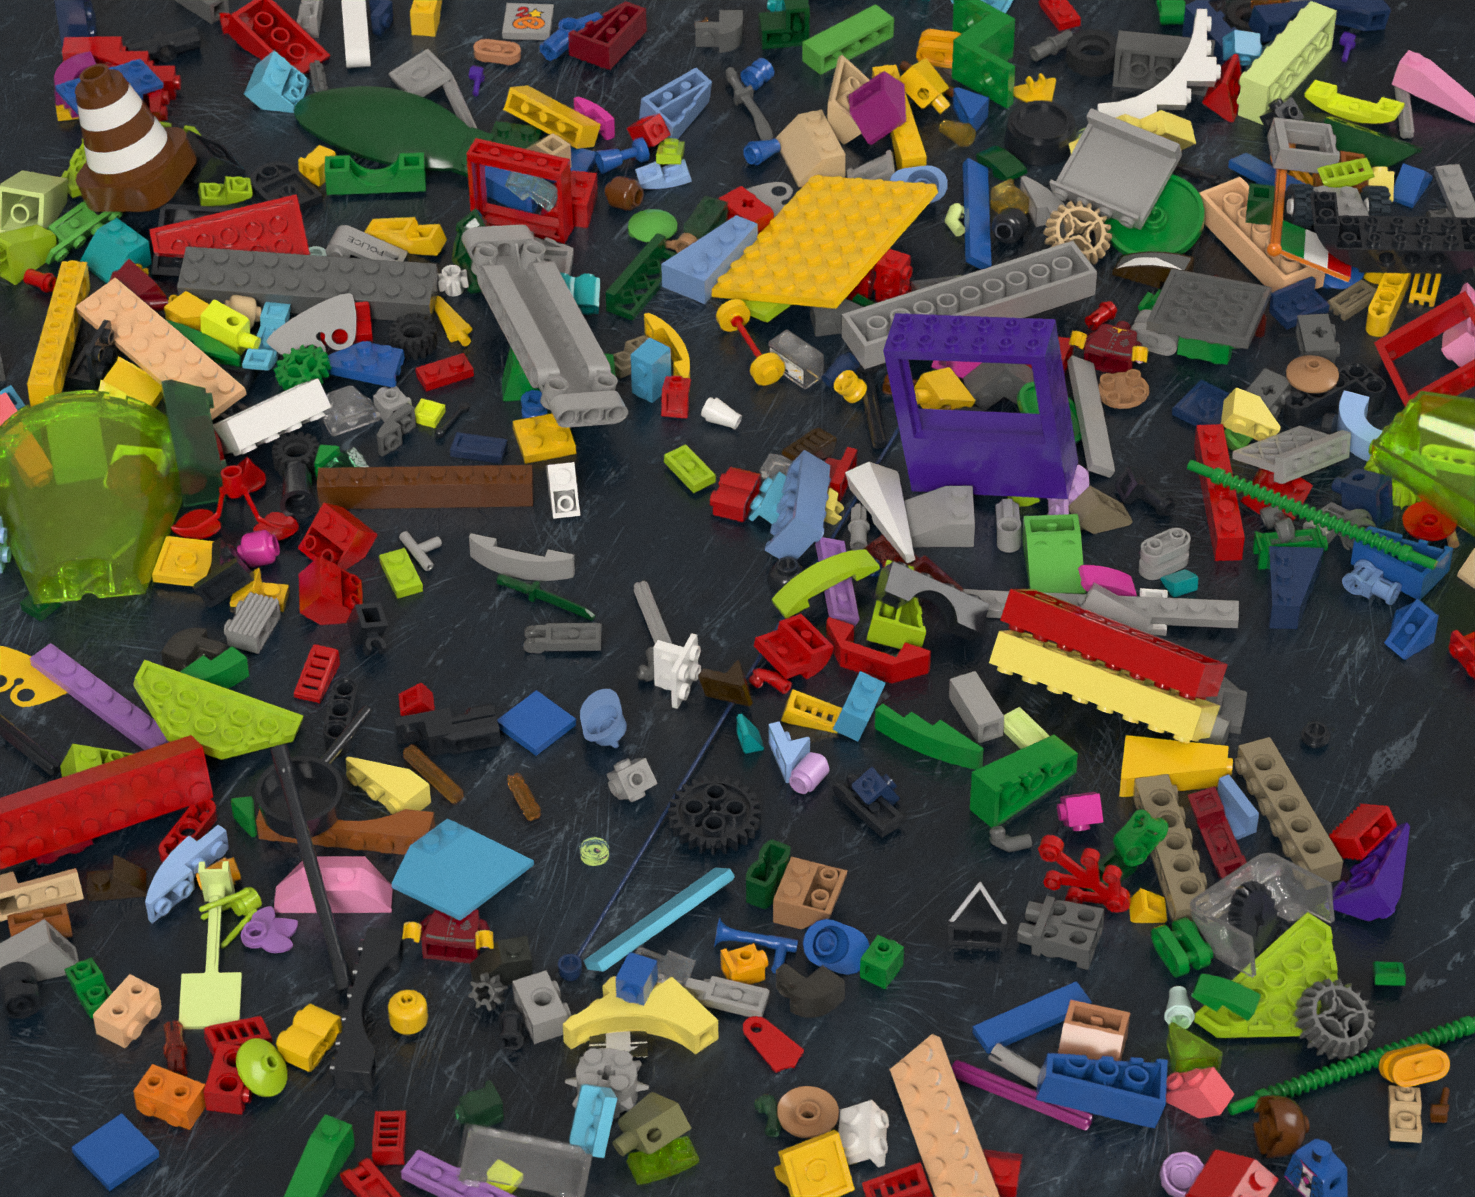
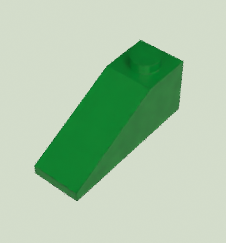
[284,1115,355,1197]

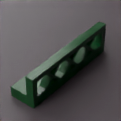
[606,233,677,321]

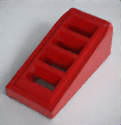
[294,644,340,703]
[203,1016,272,1058]
[372,1111,406,1165]
[862,1162,933,1197]

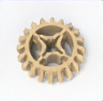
[1044,201,1112,265]

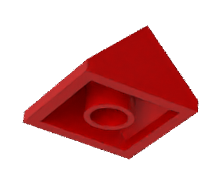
[1202,54,1242,122]

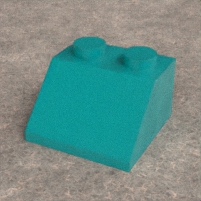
[80,218,152,283]

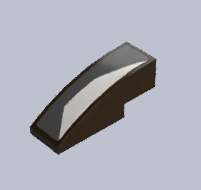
[1112,251,1195,289]

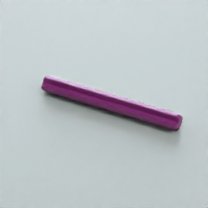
[951,1060,1093,1130]

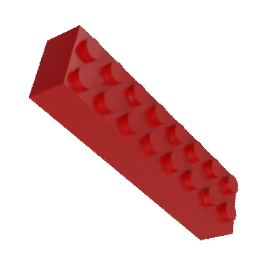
[1000,589,1228,700]
[0,735,214,870]

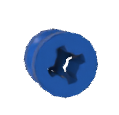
[521,390,548,419]

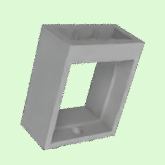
[1267,117,1340,174]

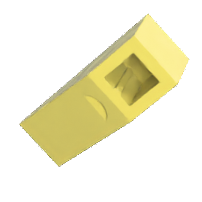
[345,756,431,815]

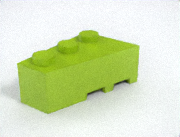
[866,560,926,649]

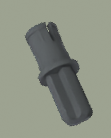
[1029,30,1073,62]

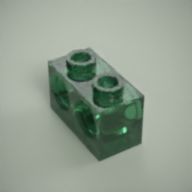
[683,196,728,246]

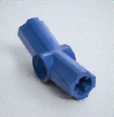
[540,12,602,61]

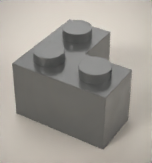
[963,362,1034,410]

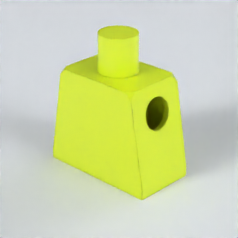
[200,300,261,356]

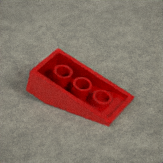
[226,0,330,75]

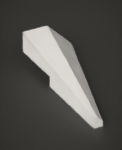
[845,462,915,563]

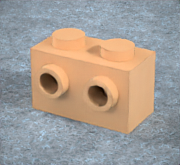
[93,974,162,1048]

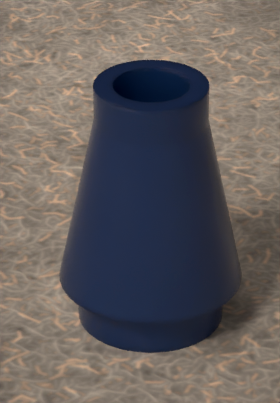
[821,352,860,388]

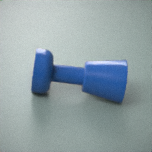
[595,137,649,174]

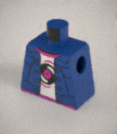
[1284,1139,1348,1197]

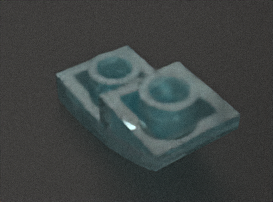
[505,171,558,211]

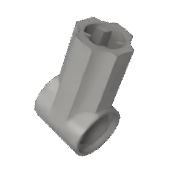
[995,499,1021,553]

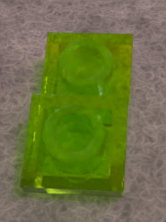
[627,1136,699,1185]

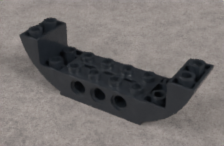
[1310,191,1475,274]

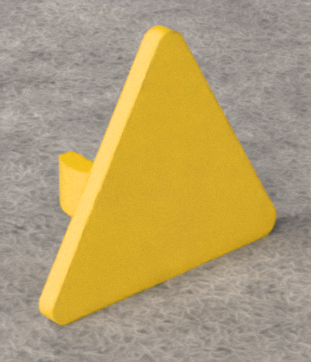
[1014,73,1056,103]

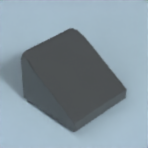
[1195,714,1231,746]

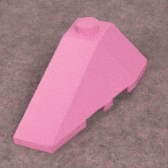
[1392,50,1475,123]
[1441,282,1475,367]

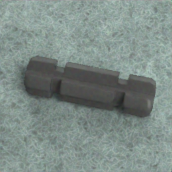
[309,60,328,93]

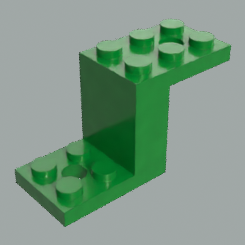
[952,0,1015,108]

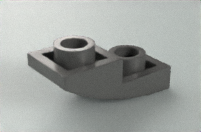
[377,403,416,457]

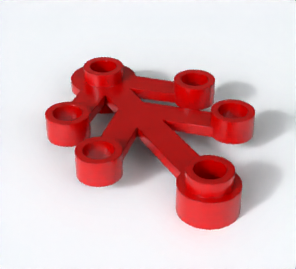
[1038,835,1131,913]

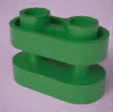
[1151,917,1213,978]

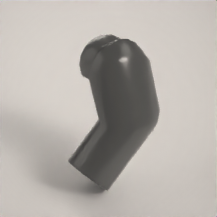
[637,647,654,682]
[989,826,1032,852]

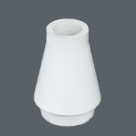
[701,397,742,429]

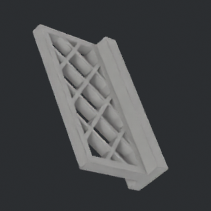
[1233,426,1351,484]

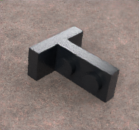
[194,537,254,608]

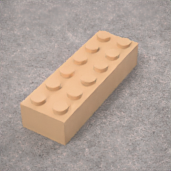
[1199,177,1325,293]

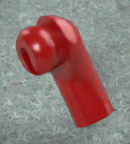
[749,668,792,694]

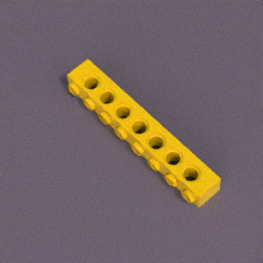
[27,261,90,409]

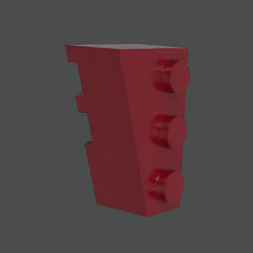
[568,1,647,70]

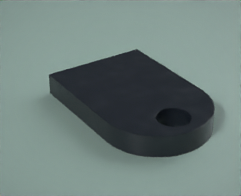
[251,162,323,212]

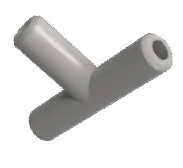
[399,531,442,571]

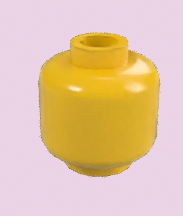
[388,990,428,1035]

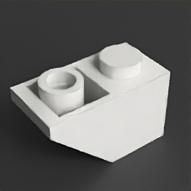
[546,462,580,519]

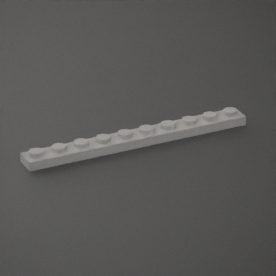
[963,589,1239,628]

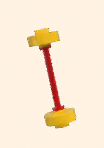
[716,299,785,386]

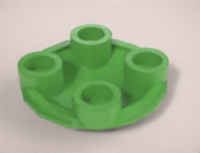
[628,209,678,244]

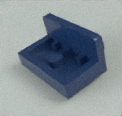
[1269,276,1330,330]

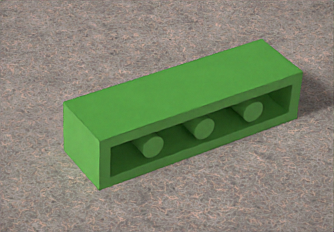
[802,4,894,75]

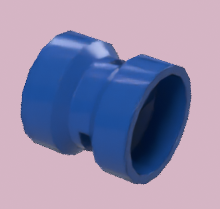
[741,58,774,91]

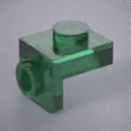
[323,447,369,468]

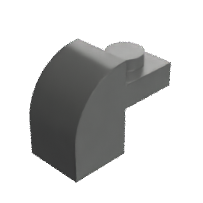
[695,10,743,53]

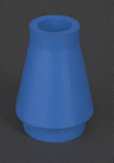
[743,138,781,165]

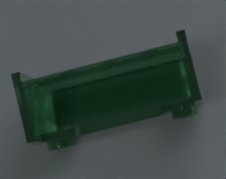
[161,379,227,507]

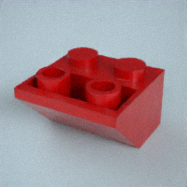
[298,503,378,570]
[299,556,363,625]

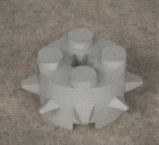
[565,1048,649,1119]

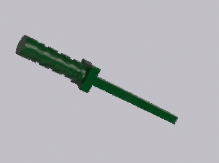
[497,574,595,621]

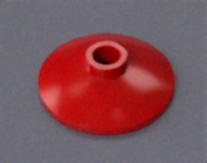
[1402,501,1457,541]

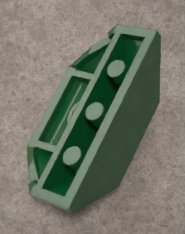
[1324,117,1423,169]
[452,208,491,294]

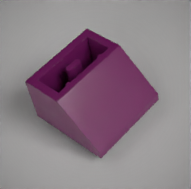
[849,71,906,145]

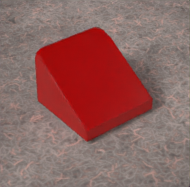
[398,682,435,716]

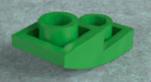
[64,957,112,1019]
[1191,974,1261,1021]

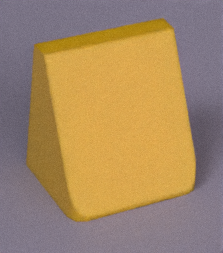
[1129,888,1167,923]

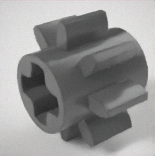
[468,972,508,1011]

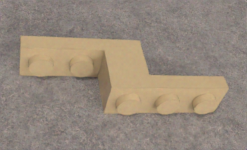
[0,868,84,922]

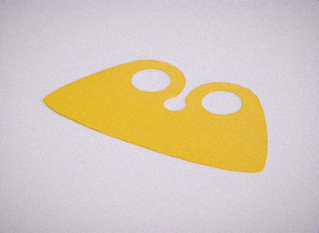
[0,646,67,707]

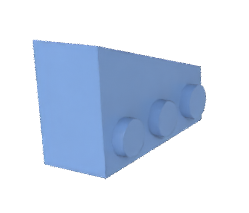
[639,68,712,141]

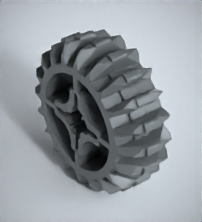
[1293,978,1376,1060]

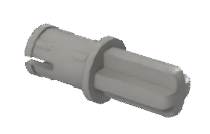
[848,503,870,550]

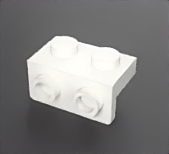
[839,1100,889,1167]

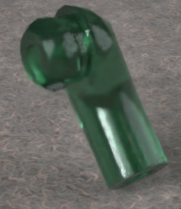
[754,1094,782,1137]

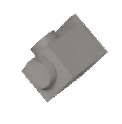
[373,386,412,422]

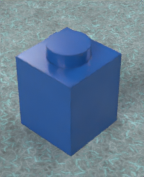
[615,952,658,1006]

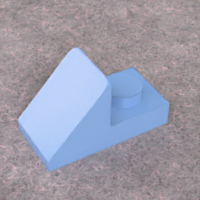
[769,721,810,783]

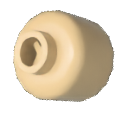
[224,295,261,329]

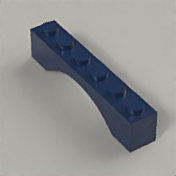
[1248,0,1391,42]

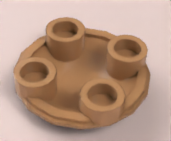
[1098,369,1149,409]

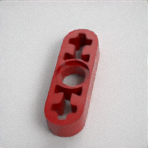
[159,799,217,863]

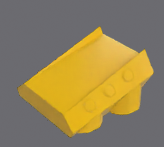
[99,356,167,418]

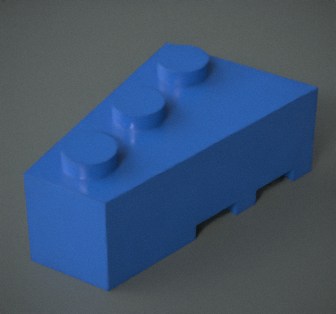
[1351,526,1453,600]

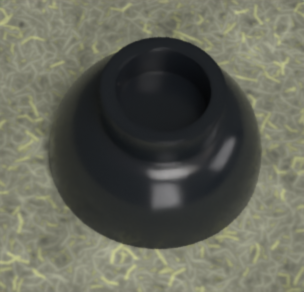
[767,557,804,592]

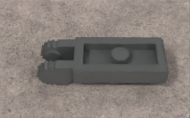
[524,623,602,653]

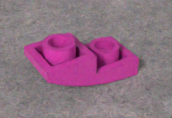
[573,97,615,141]
[1078,565,1137,596]

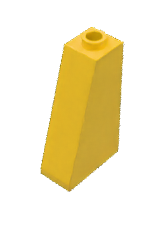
[1119,735,1233,797]

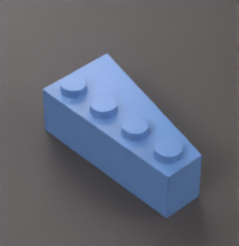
[661,215,758,304]

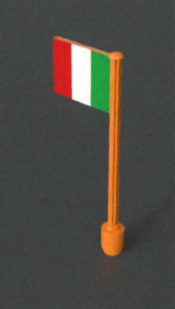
[1267,143,1351,282]

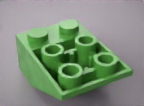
[1022,514,1085,594]

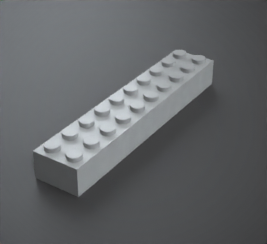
[842,241,1097,369]

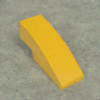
[364,217,447,256]

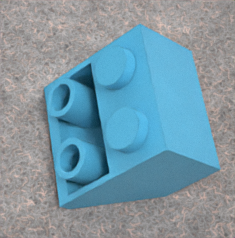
[244,51,310,113]

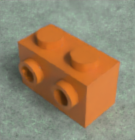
[133,1064,206,1130]

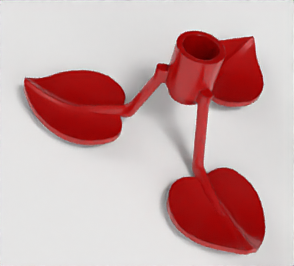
[171,457,299,541]

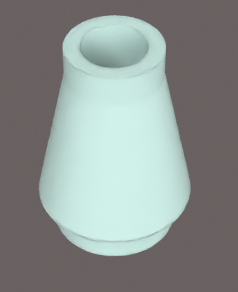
[1164,986,1195,1030]

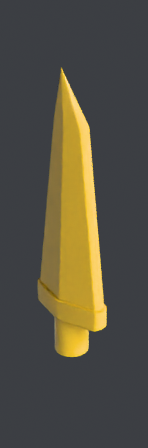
[435,296,472,346]

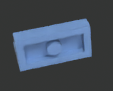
[1217,774,1259,840]

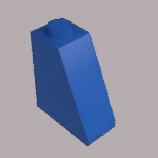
[485,166,546,214]

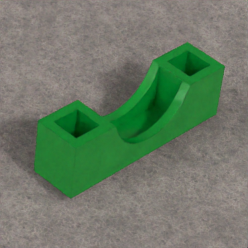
[325,152,426,195]

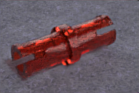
[163,1020,188,1077]

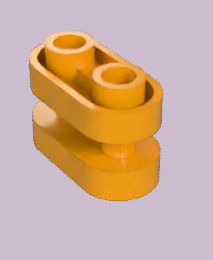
[916,29,961,68]
[1379,1044,1450,1087]

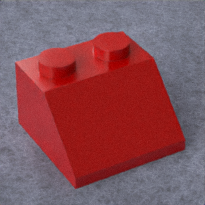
[540,171,598,228]
[1185,1150,1279,1197]

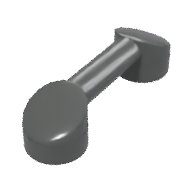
[1259,505,1295,543]

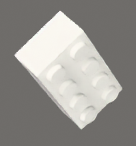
[212,378,331,456]

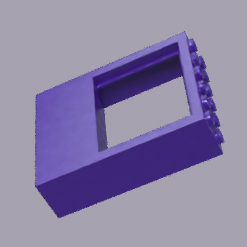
[883,313,1078,499]

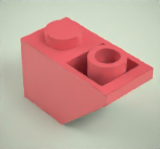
[1166,1067,1234,1118]

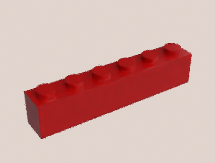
[1194,424,1245,561]

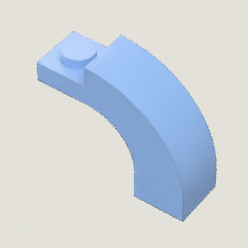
[1337,390,1409,461]

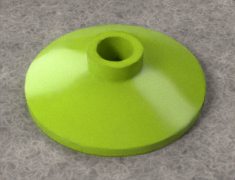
[236,1038,287,1097]

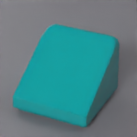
[1161,569,1199,598]
[737,714,764,754]

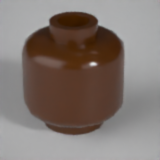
[605,176,643,211]

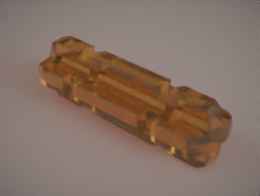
[507,773,541,821]

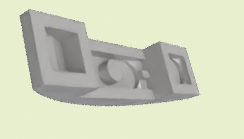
[469,533,575,581]

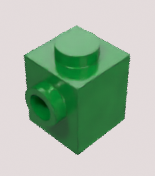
[860,935,904,989]

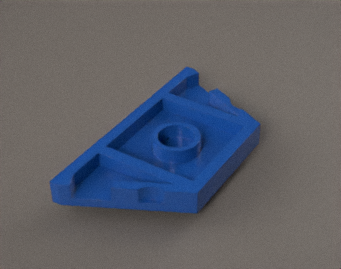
[327,341,405,388]

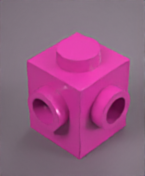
[1057,792,1103,831]

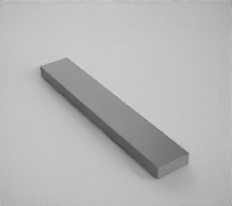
[1067,356,1115,478]

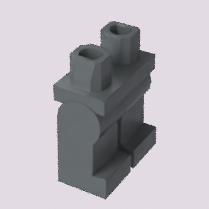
[1017,896,1104,970]

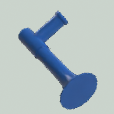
[714,917,798,974]

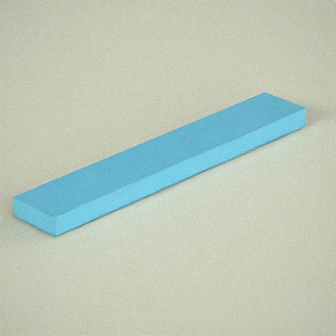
[583,867,735,972]

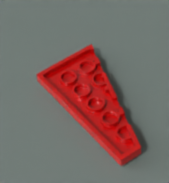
[149,194,310,258]

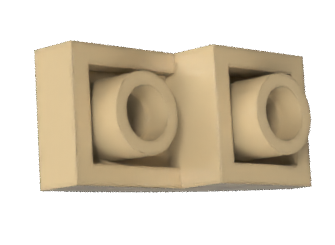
[1388,1086,1422,1143]

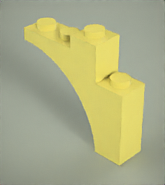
[1069,110,1196,153]
[563,976,718,1054]

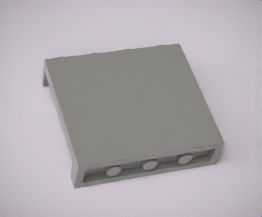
[1049,108,1182,230]

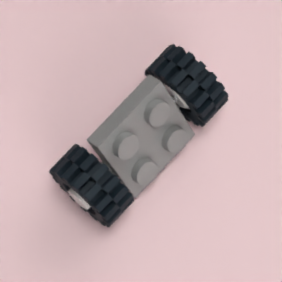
[1283,184,1392,230]

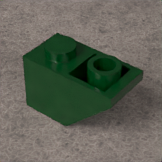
[1245,183,1275,225]

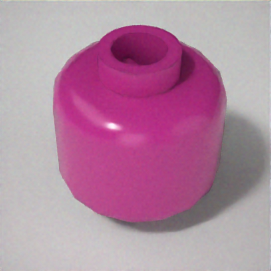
[237,530,280,568]

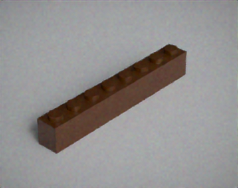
[317,465,534,509]

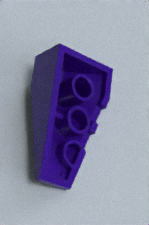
[1326,822,1410,922]

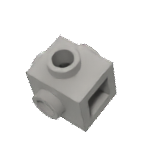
[606,758,658,802]

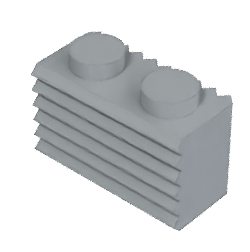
[224,592,281,654]

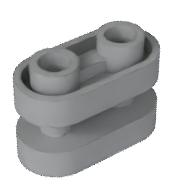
[1130,310,1179,356]
[1139,528,1191,580]

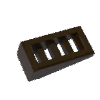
[782,428,837,461]

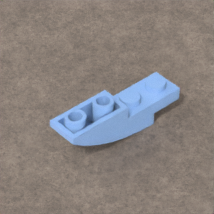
[145,825,229,923]

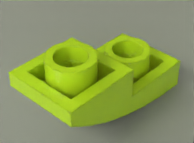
[198,177,253,206]

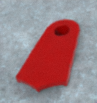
[743,1016,804,1073]

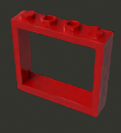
[466,138,573,244]
[1374,291,1475,420]

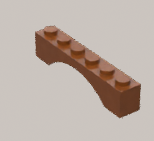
[256,809,435,855]

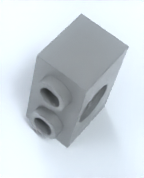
[512,971,571,1044]

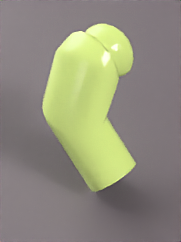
[945,203,965,236]

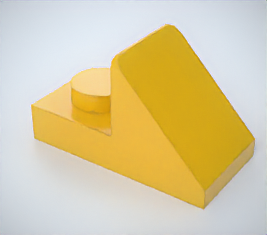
[230,568,290,612]

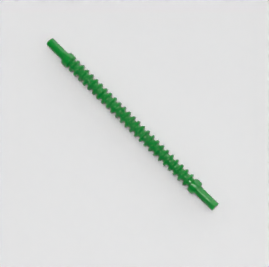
[1187,460,1438,570]
[1227,1016,1475,1116]

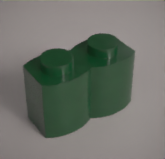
[746,839,790,909]

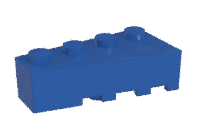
[1036,1053,1168,1129]

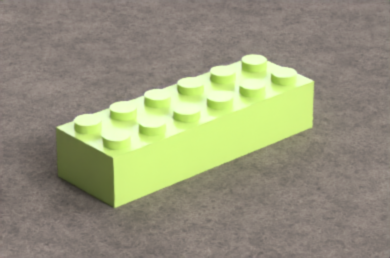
[1237,1,1337,125]

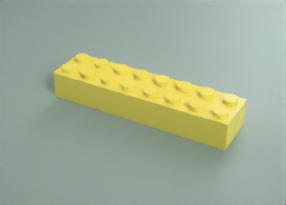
[989,630,1220,743]

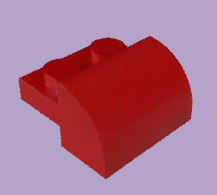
[1240,468,1313,521]
[754,614,834,679]

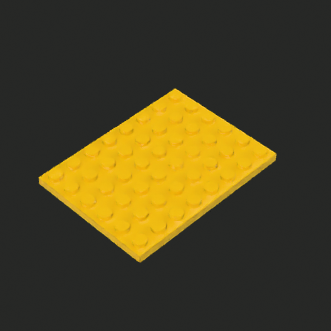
[712,175,938,309]

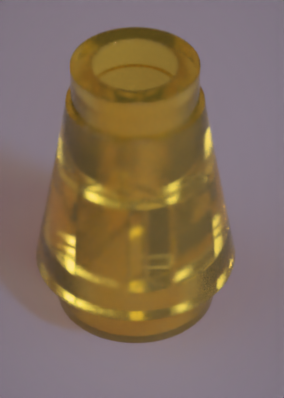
[939,119,976,147]

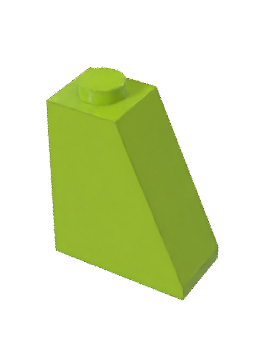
[0,224,57,285]

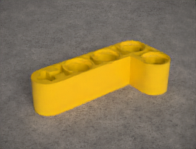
[1364,273,1411,337]

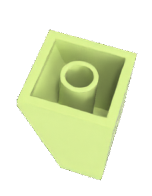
[0,170,68,233]

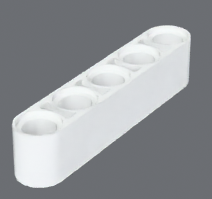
[342,0,371,68]

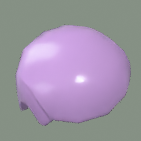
[1160,1152,1204,1197]

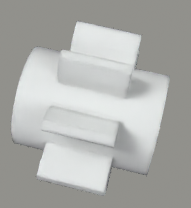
[438,265,469,296]

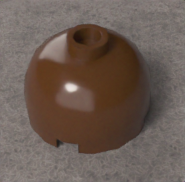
[1253,1095,1309,1158]

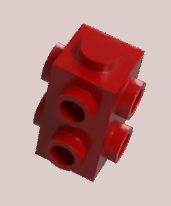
[873,249,913,302]

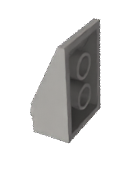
[893,486,975,548]

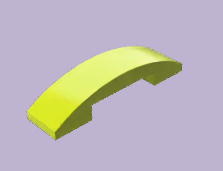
[1305,80,1405,124]

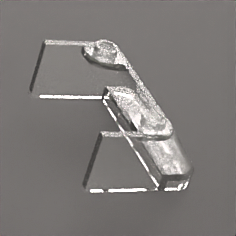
[1190,853,1335,978]
[456,1124,592,1197]

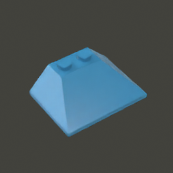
[392,819,534,921]

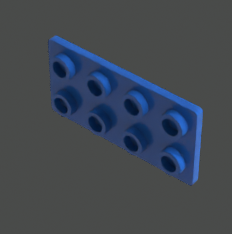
[55,59,163,115]

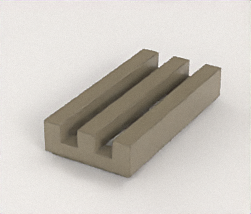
[1327,279,1377,321]

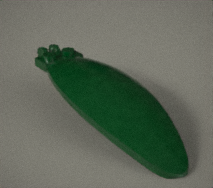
[293,86,494,177]

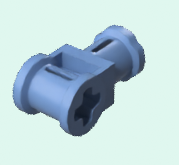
[1342,559,1402,605]

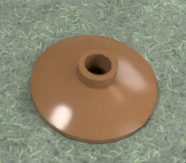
[1286,355,1339,393]
[777,1086,839,1138]

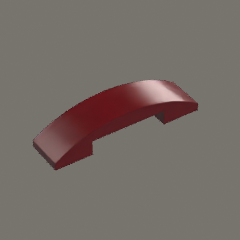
[1188,786,1254,891]

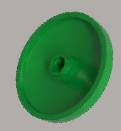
[1104,174,1205,255]

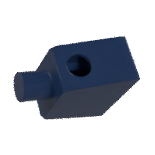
[1331,469,1393,529]

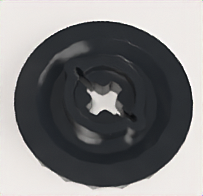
[1228,881,1279,959]

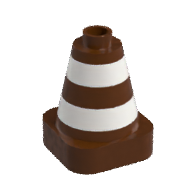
[75,64,196,212]

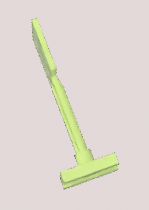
[179,861,242,1030]

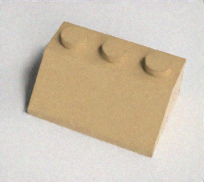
[828,55,870,145]
[775,110,845,187]

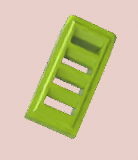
[1317,158,1375,188]

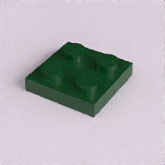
[491,121,543,149]

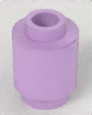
[789,752,829,794]

